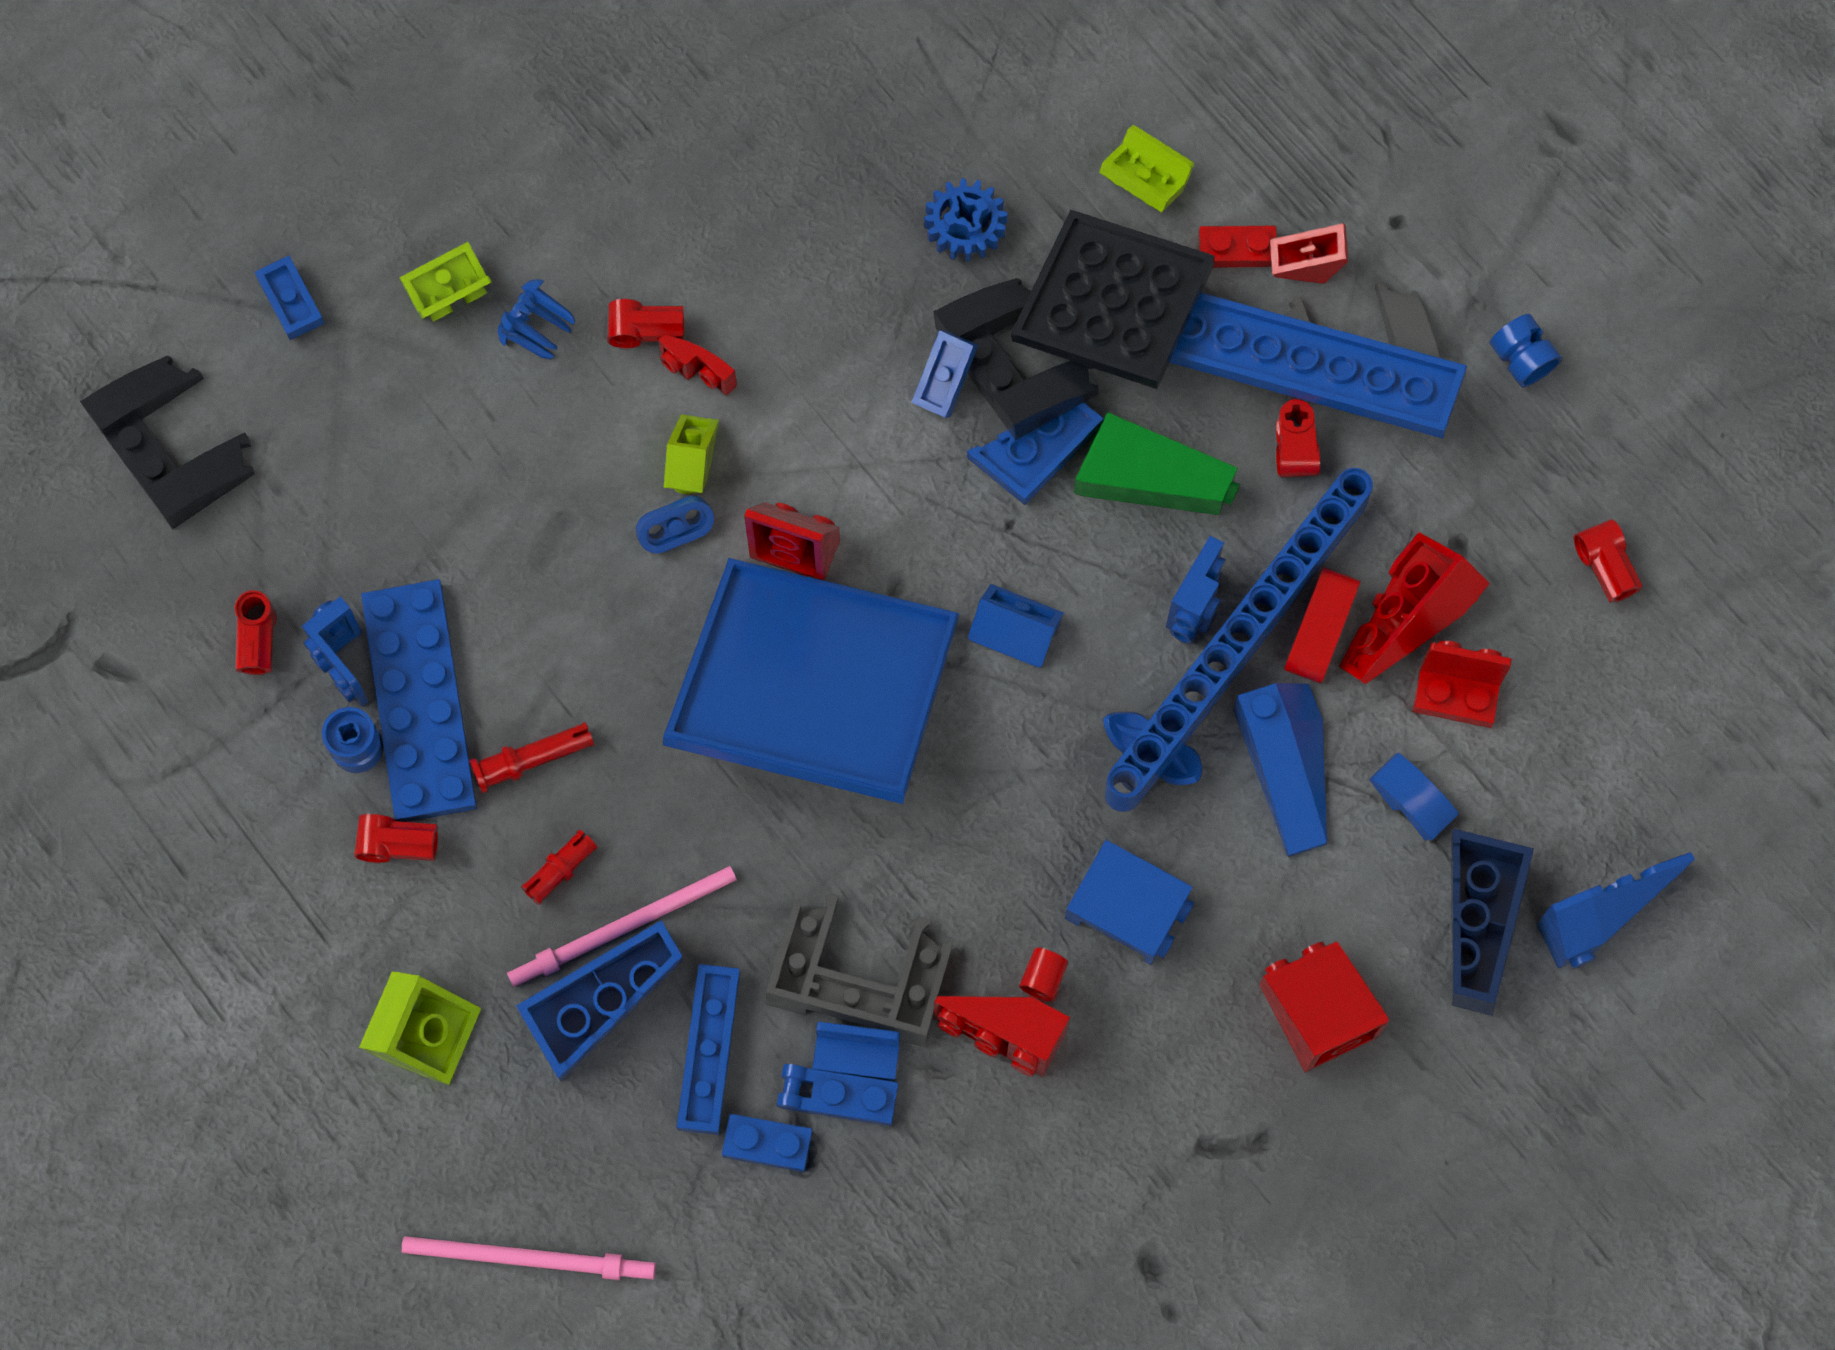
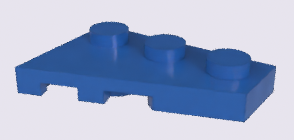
[966,403,1104,505]

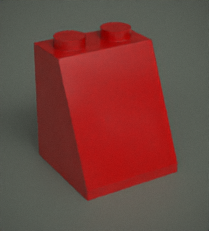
[1259,941,1389,1073]

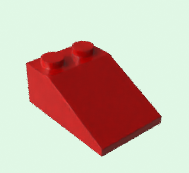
[744,502,840,581]

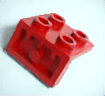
[1412,641,1512,728]

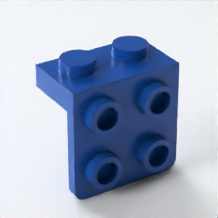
[302,596,369,707]

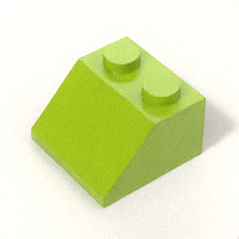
[359,971,481,1085]

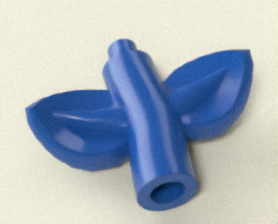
[1103,711,1202,792]

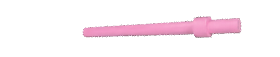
[507,866,737,987]
[402,1236,656,1280]

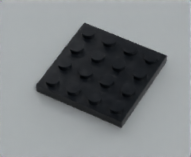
[1011,209,1215,389]

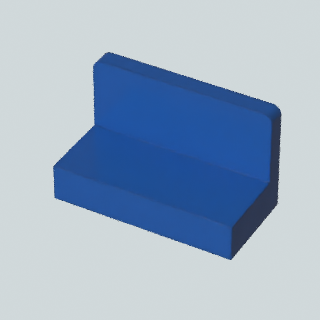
[968,584,1064,667]
[812,1022,900,1082]

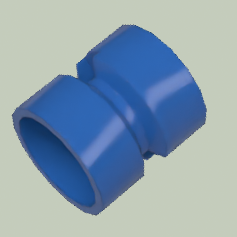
[1489,314,1563,388]
[321,707,383,773]

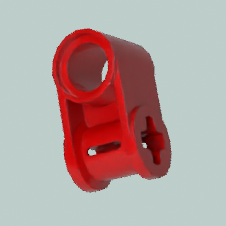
[1275,399,1320,478]

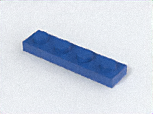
[676,964,740,1135]

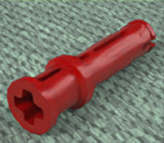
[469,722,594,794]

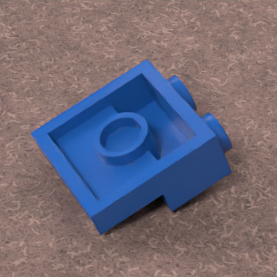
[1166,535,1226,644]

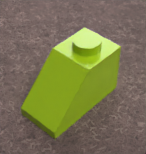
[664,414,719,495]

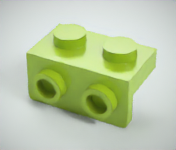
[1099,125,1195,213]
[399,242,492,322]

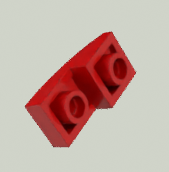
[658,335,737,396]

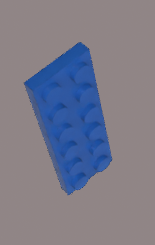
[361,579,477,822]

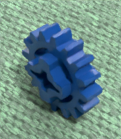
[924,178,1007,262]

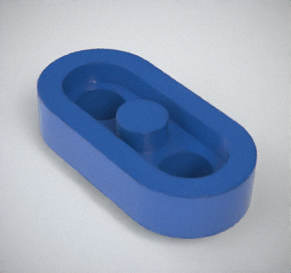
[636,496,714,553]

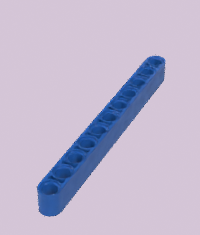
[1105,468,1373,812]

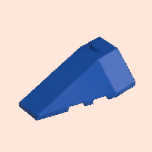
[1233,683,1327,857]
[1536,852,1695,969]

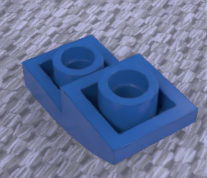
[1369,753,1459,841]

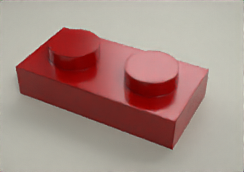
[1198,226,1277,268]

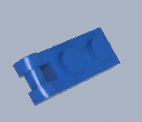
[776,1064,898,1126]

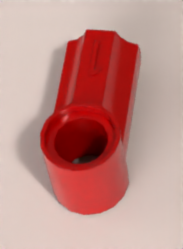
[607,299,685,349]
[1573,519,1643,603]
[234,590,277,675]
[354,814,439,863]
[1018,947,1069,1003]

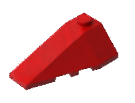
[1339,532,1490,685]

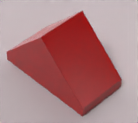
[1270,223,1348,284]

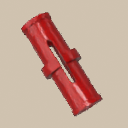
[521,830,597,905]

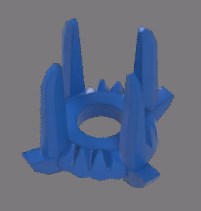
[497,279,575,359]

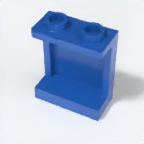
[1065,840,1195,965]

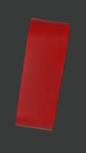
[1284,567,1361,684]

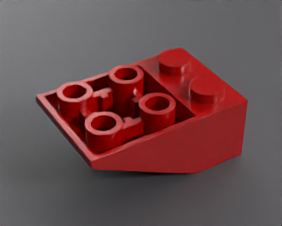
[934,996,1070,1077]

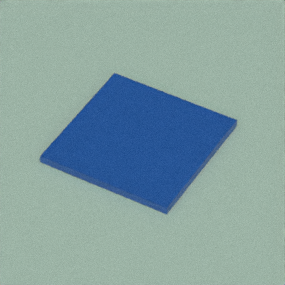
[663,558,959,804]

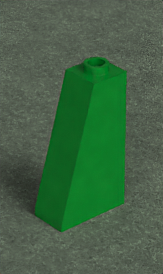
[1074,412,1240,515]

